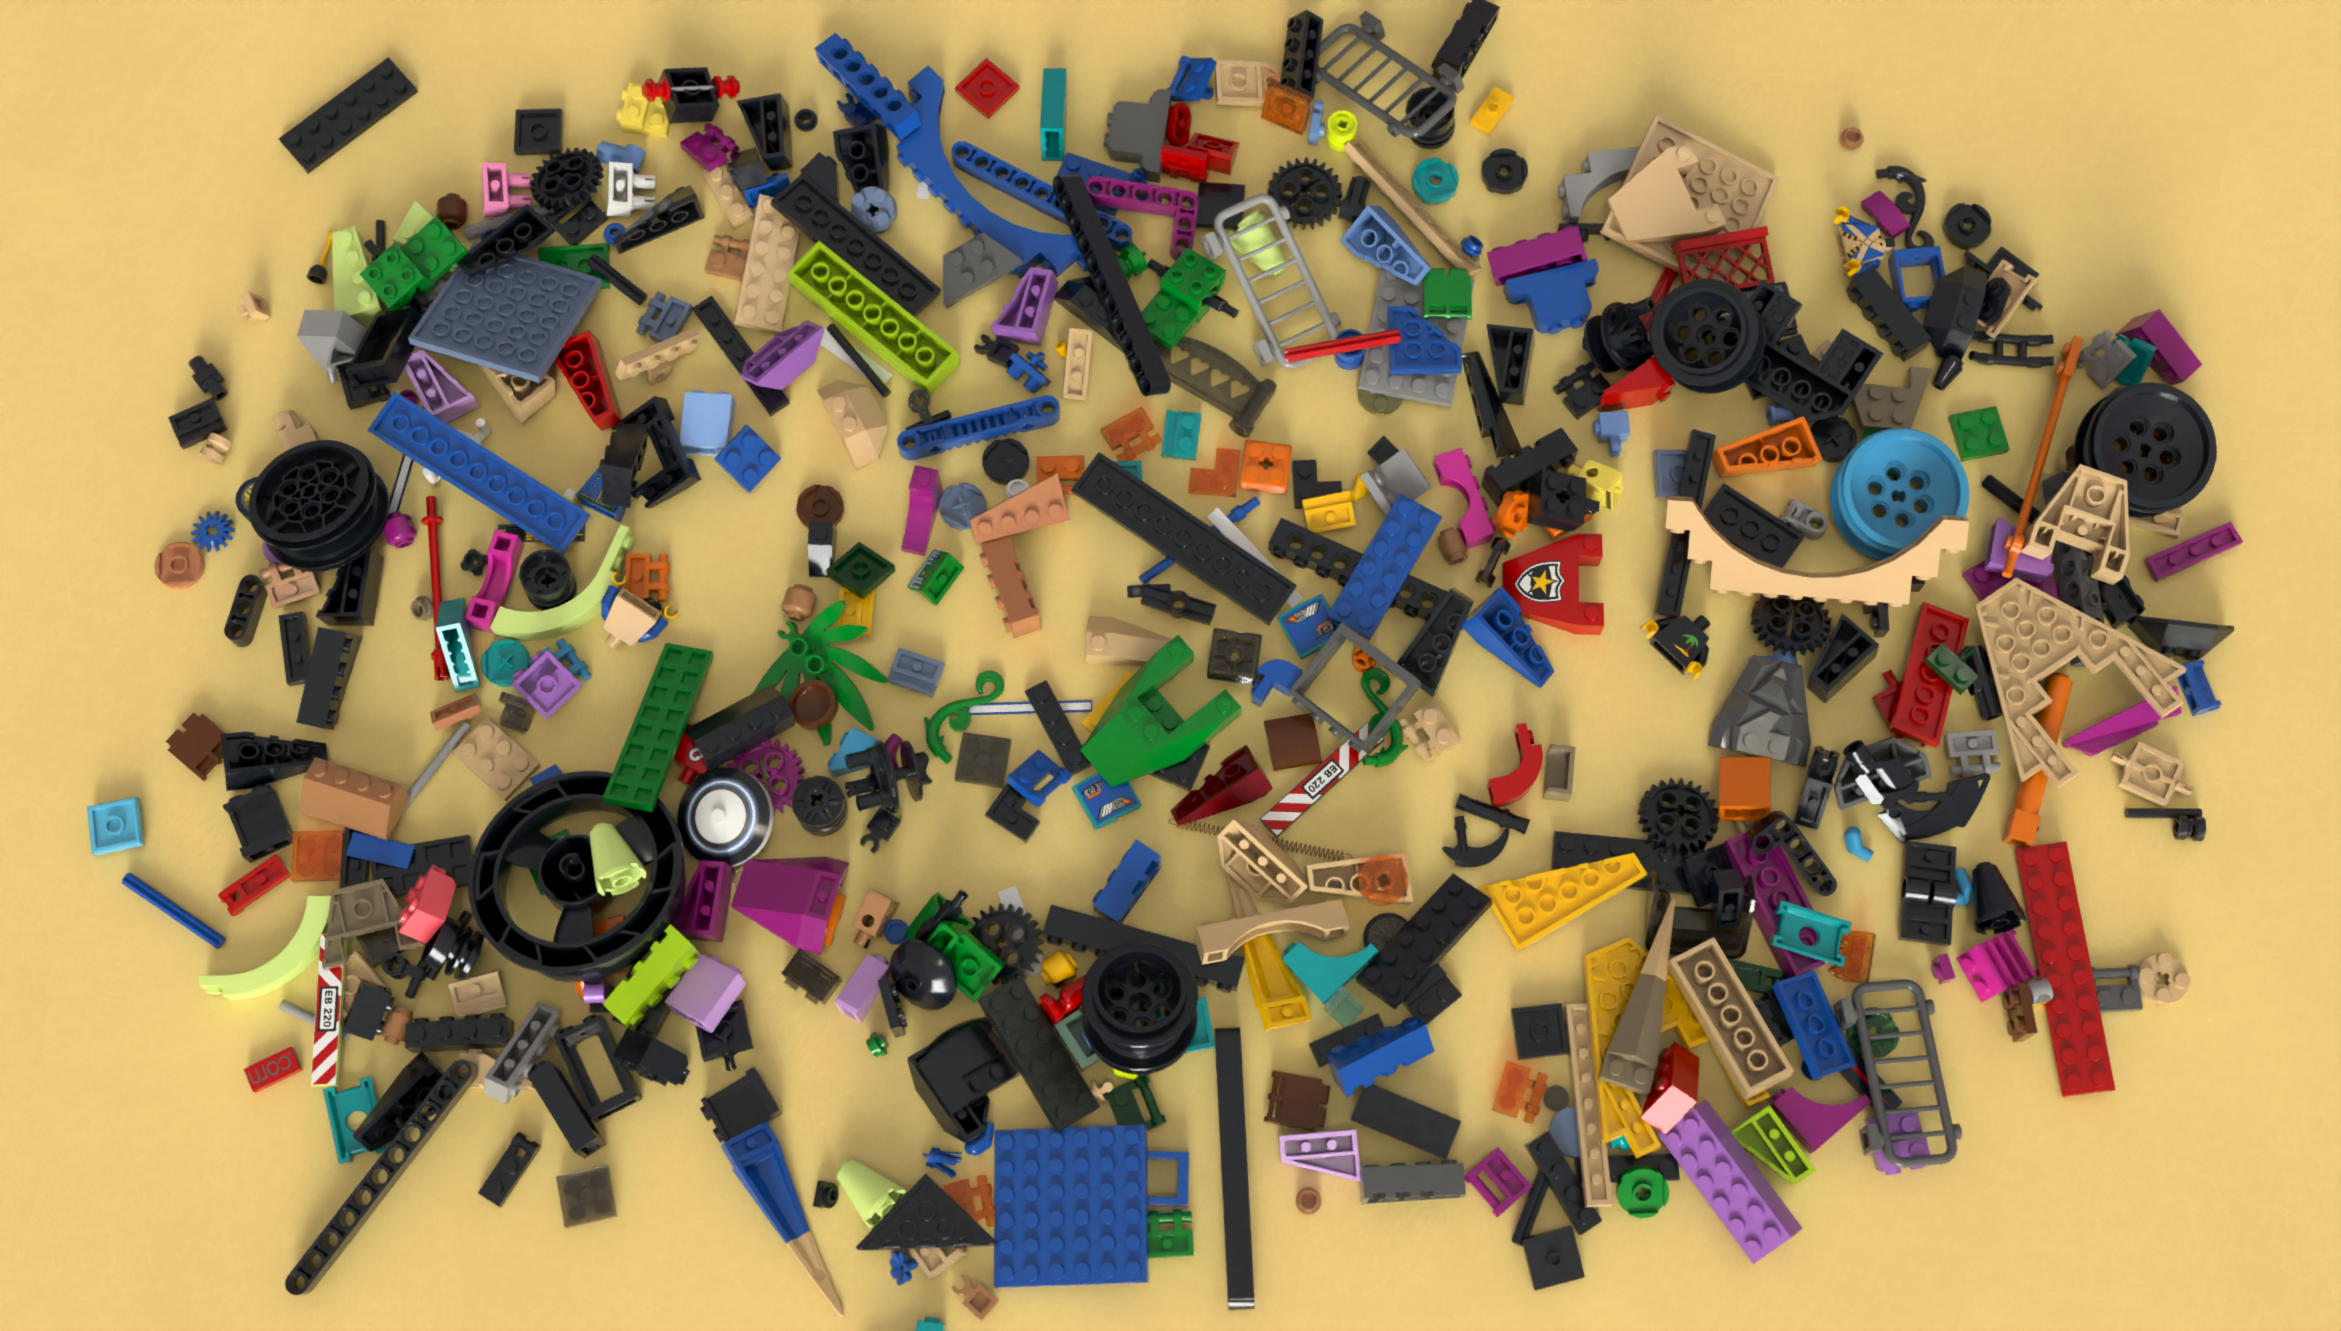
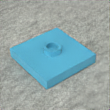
[87,797,145,856]

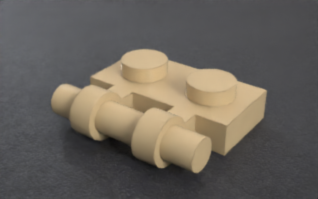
[1399,701,1460,763]

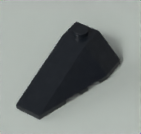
[833,123,889,216]
[613,185,705,254]

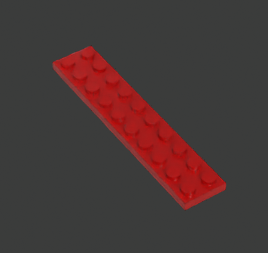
[2015,841,2116,1098]

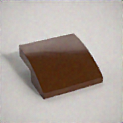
[1264,713,1322,771]

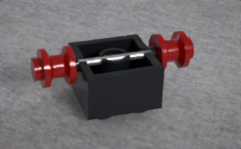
[642,67,740,123]

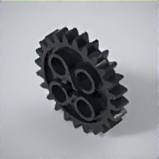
[530,147,604,212]
[1267,157,1343,230]
[1750,595,1832,657]
[1637,778,1720,855]
[971,903,1044,985]

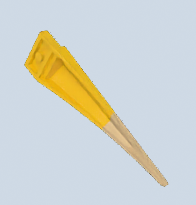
[1226,872,1312,1031]

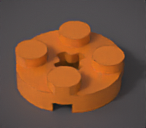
[1492,490,1529,538]

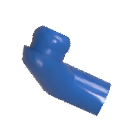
[964,1122,995,1156]

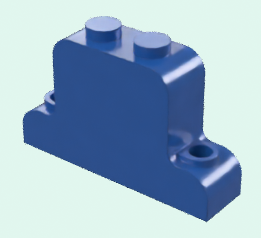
[1503,258,1599,334]

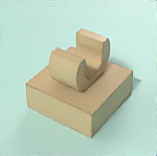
[237,291,271,322]

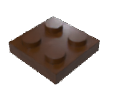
[2002,982,2038,1042]

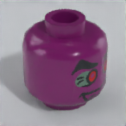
[383,511,417,549]

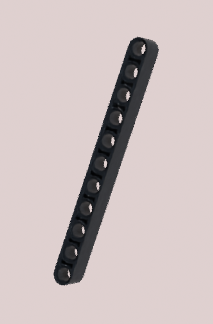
[1053,174,1171,396]
[1215,1027,1255,1310]
[285,1059,478,1295]

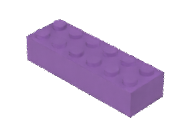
[1658,1100,1802,1264]

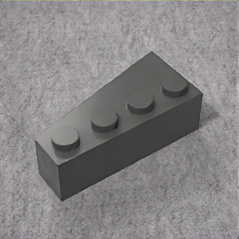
[1359,1159,1466,1205]

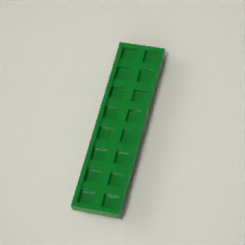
[603,643,713,812]

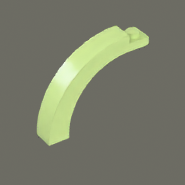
[198,896,331,1000]

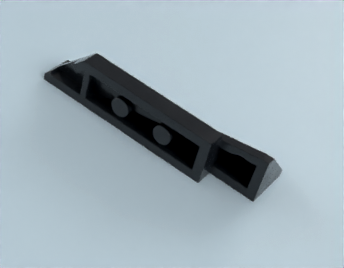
[1461,351,1522,458]

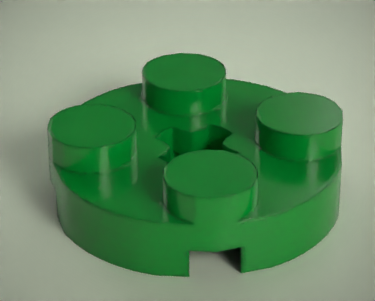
[1616,1165,1669,1218]

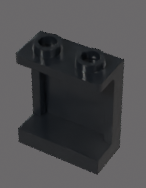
[223,784,297,863]
[700,1067,782,1143]

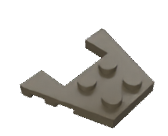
[1851,366,1932,431]
[322,878,423,970]

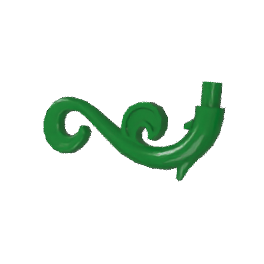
[1361,668,1408,768]
[924,670,1004,764]

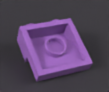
[511,650,583,720]
[1864,1112,1930,1175]

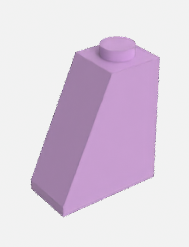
[834,954,891,1023]

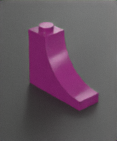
[901,465,943,556]
[1770,1087,1872,1154]

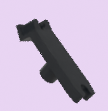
[1558,223,1611,242]

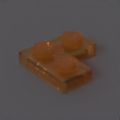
[1189,448,1240,498]

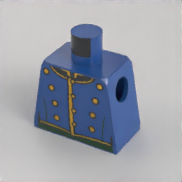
[576,468,633,522]

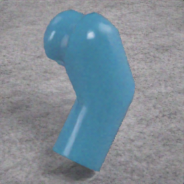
[1955,868,1973,906]

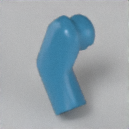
[1844,826,1874,862]

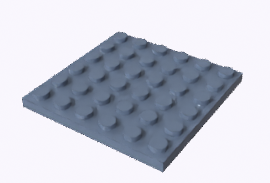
[408,242,603,383]

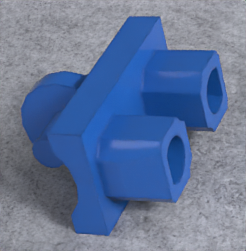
[1006,352,1051,394]

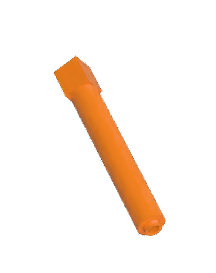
[2002,673,2073,848]

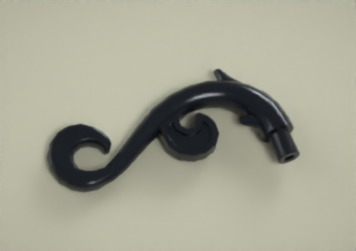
[1876,166,1934,249]

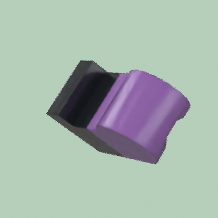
[583,981,615,1013]

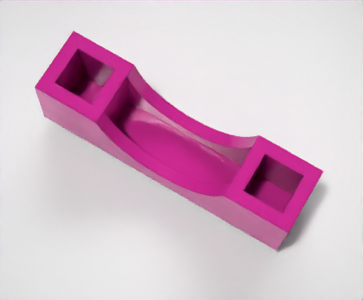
[1433,448,1496,549]
[464,530,524,633]

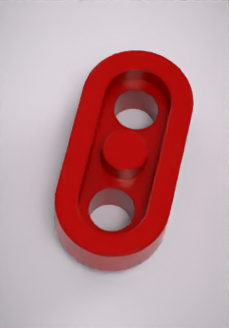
[1166,102,1191,147]

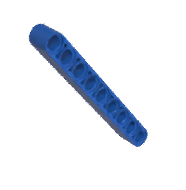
[951,141,1133,252]

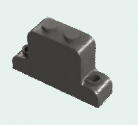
[1104,89,1172,183]

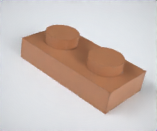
[430,693,482,731]

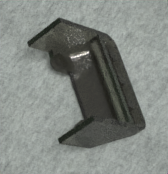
[1644,868,1756,959]

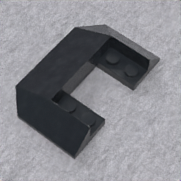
[1726,279,1884,422]

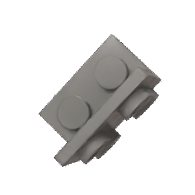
[1360,449,1431,516]

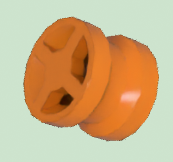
[1352,648,1376,673]

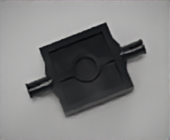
[695,1000,754,1071]

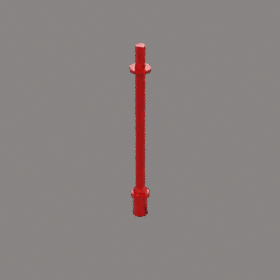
[421,496,450,681]

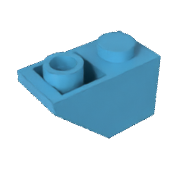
[828,727,878,778]

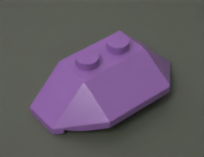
[741,320,824,390]

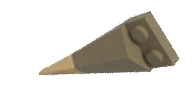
[1598,898,1675,1096]

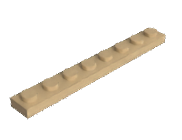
[1343,140,1481,276]
[1564,1003,1613,1207]

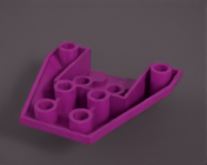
[731,857,849,955]

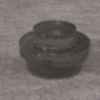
[1543,1085,1569,1111]

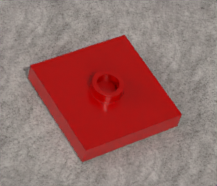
[955,58,1020,119]

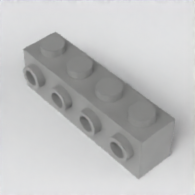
[484,1001,561,1105]

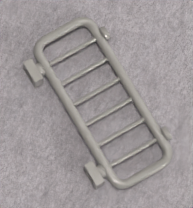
[1201,194,1341,369]

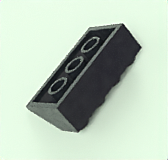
[684,684,795,771]

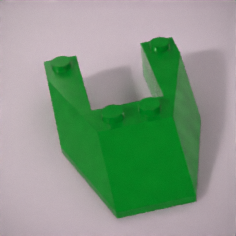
[1080,635,1242,788]

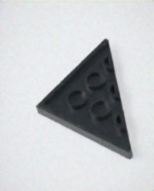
[856,1174,997,1251]

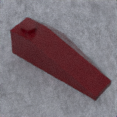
[1171,744,1274,826]

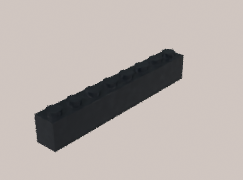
[1043,905,1245,993]

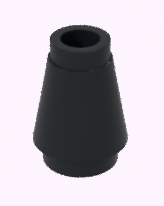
[1932,354,1964,391]

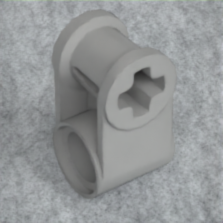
[1779,499,1828,540]

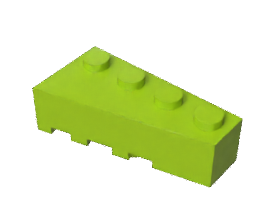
[603,924,700,1028]

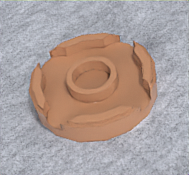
[154,542,205,590]

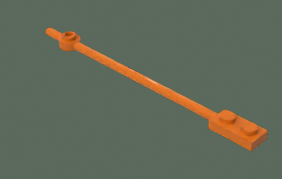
[2002,335,2084,578]

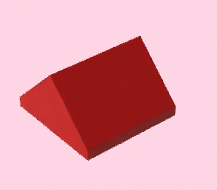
[1186,132,1239,175]

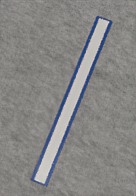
[968,700,1092,715]

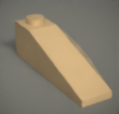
[1085,616,1172,666]

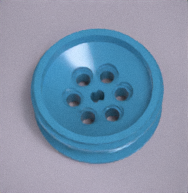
[1829,428,1969,561]

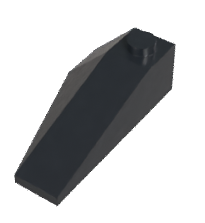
[456,204,556,278]
[221,732,328,791]
[352,1051,453,1152]

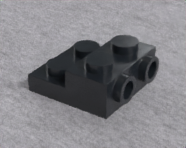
[1402,964,1462,1025]

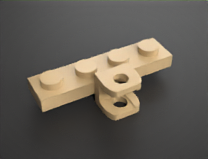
[615,327,700,386]

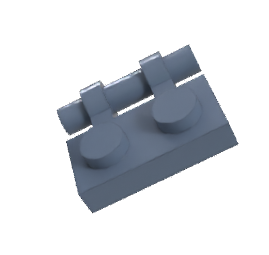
[636,292,692,342]

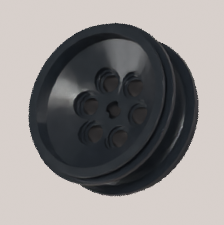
[2074,382,2217,518]
[249,440,390,572]

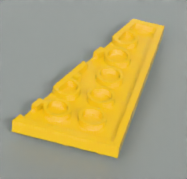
[1478,853,1647,952]

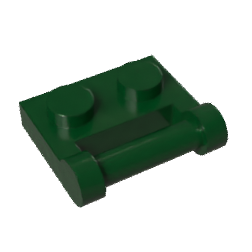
[1105,1075,1167,1131]

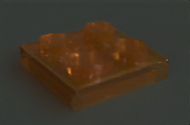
[1261,80,1313,135]
[290,830,345,882]

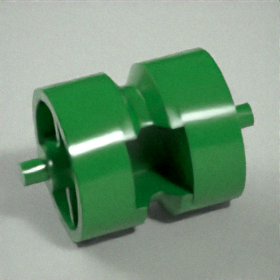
[1115,243,1148,281]

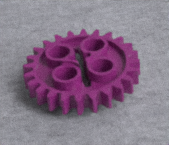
[727,739,805,815]

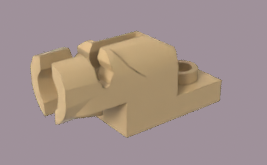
[273,410,320,451]

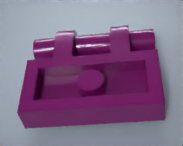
[680,123,739,172]

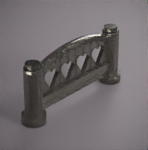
[1128,336,1277,438]

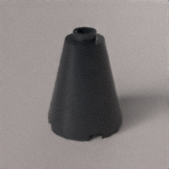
[1972,862,2026,935]

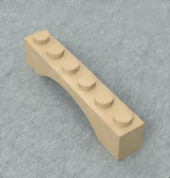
[1194,899,1350,965]

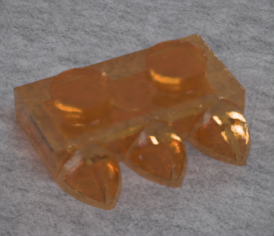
[1829,930,1876,983]

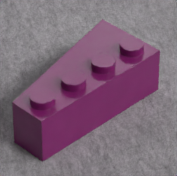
[1487,226,1587,286]

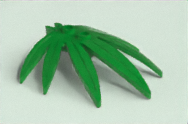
[753,600,888,746]

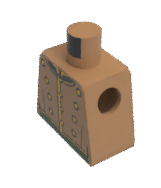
[853,889,900,949]

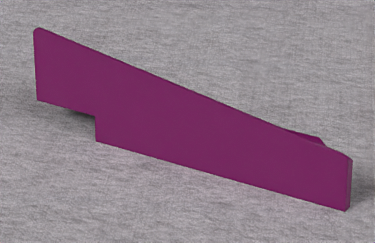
[2062,685,2182,757]

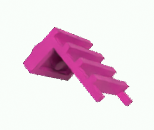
[1956,930,2039,1003]

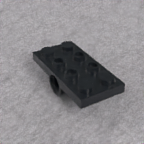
[1898,841,1958,946]

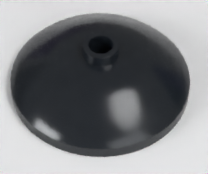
[890,940,958,1010]

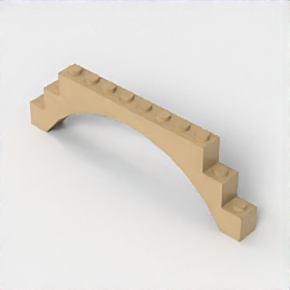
[1665,495,1969,607]

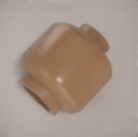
[782,584,816,622]

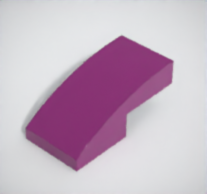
[1861,190,1910,238]

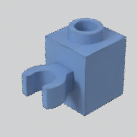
[1593,411,1630,457]

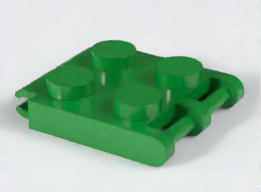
[1423,268,1472,320]

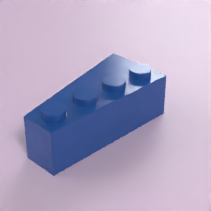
[1325,1017,1435,1098]

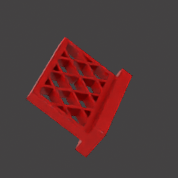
[1671,226,1775,290]

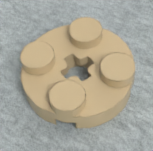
[2138,953,2190,1005]

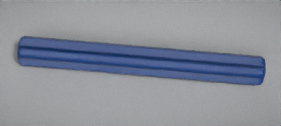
[122,873,226,949]

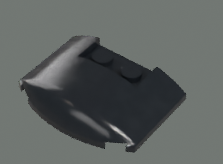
[917,1017,1021,1116]

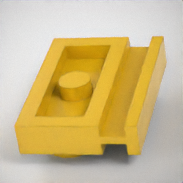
[1302,491,1356,533]
[836,587,876,638]

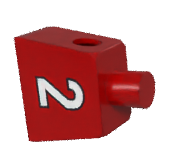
[674,723,720,786]

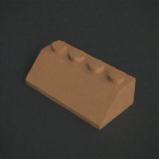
[299,757,410,840]

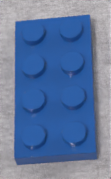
[1771,970,1857,1080]

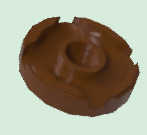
[796,484,844,529]

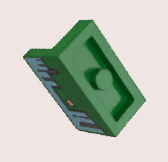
[907,549,964,605]

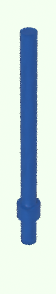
[1138,496,1260,585]

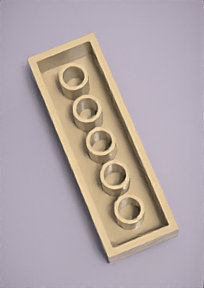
[1668,937,1794,1100]

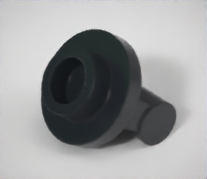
[813,1181,839,1208]

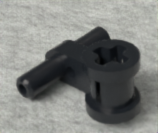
[905,389,952,430]
[381,952,428,999]

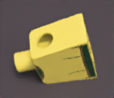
[1567,460,1623,511]

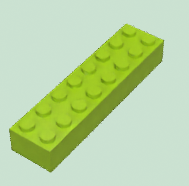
[787,241,960,397]

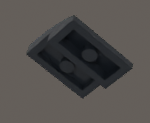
[1196,182,1245,229]

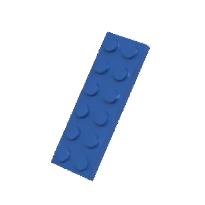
[1328,493,1442,641]

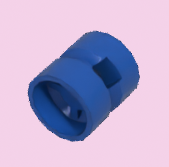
[1334,329,1365,370]

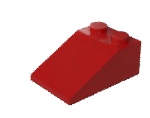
[1597,357,1675,412]

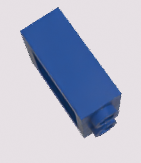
[1888,246,1946,312]
[1147,1151,1189,1207]

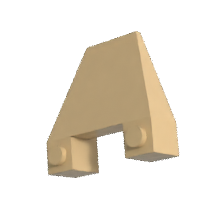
[1607,141,1726,242]
[2020,464,2130,585]

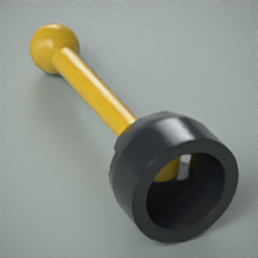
[307,232,334,284]

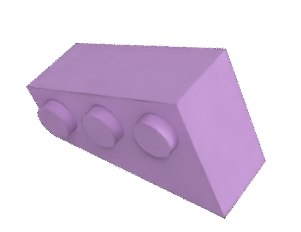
[405,349,480,424]

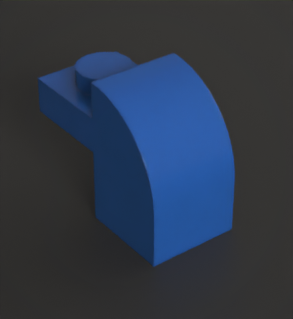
[1251,659,1303,707]

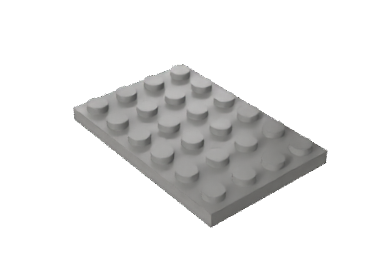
[1358,268,1475,408]

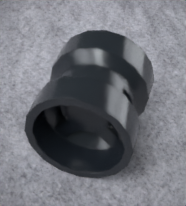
[2173,815,2206,842]

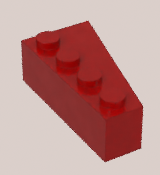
[555,330,622,431]

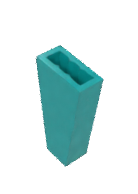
[1040,68,1067,161]

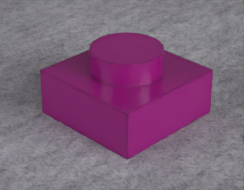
[1931,953,1956,985]

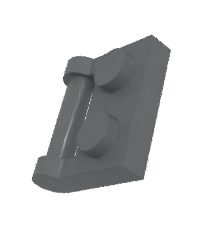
[2091,965,2143,1013]

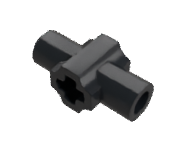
[189,356,228,401]

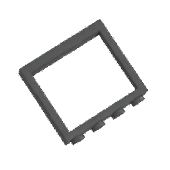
[1288,623,1422,754]

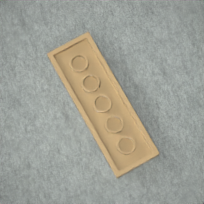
[733,194,800,335]

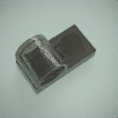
[498,691,537,734]

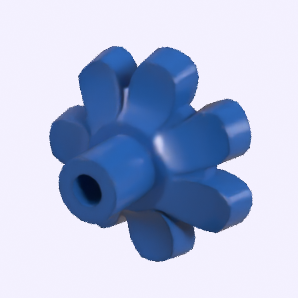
[890,1251,918,1285]

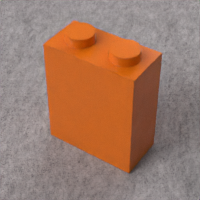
[1719,756,1771,821]

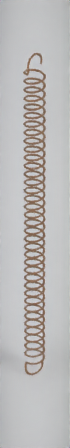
[1169,819,1353,861]

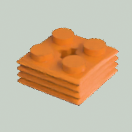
[1239,440,1292,494]

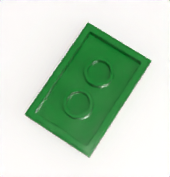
[539,243,610,289]

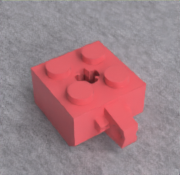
[398,865,456,944]

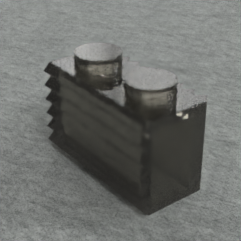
[781,949,842,1005]

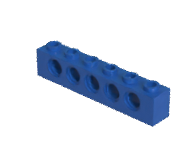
[814,33,922,140]

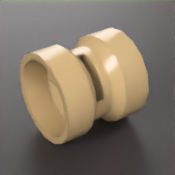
[199,433,232,465]

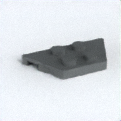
[943,233,1024,308]

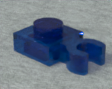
[836,93,877,127]

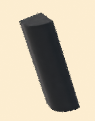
[1350,1084,1461,1160]

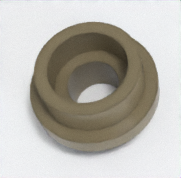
[411,596,433,620]

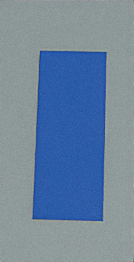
[346,832,415,869]

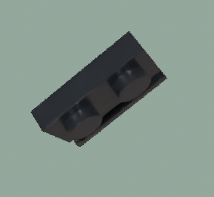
[168,398,228,449]

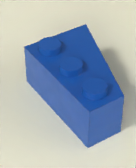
[1093,839,1161,924]

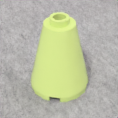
[1227,210,1287,276]
[589,823,646,896]
[837,1159,907,1230]

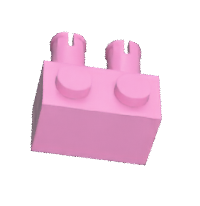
[481,163,531,217]

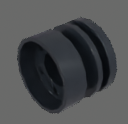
[1406,87,1455,149]
[519,550,577,611]
[791,776,848,837]
[420,916,485,981]

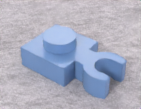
[1308,101,1325,145]

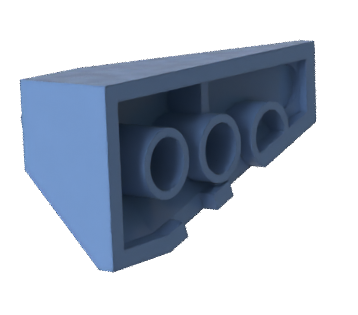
[1340,205,1432,285]

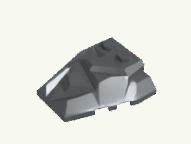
[1708,655,1811,767]

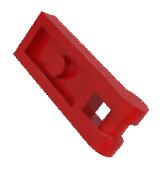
[218,854,292,916]

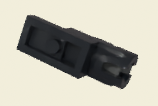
[1793,746,1840,830]

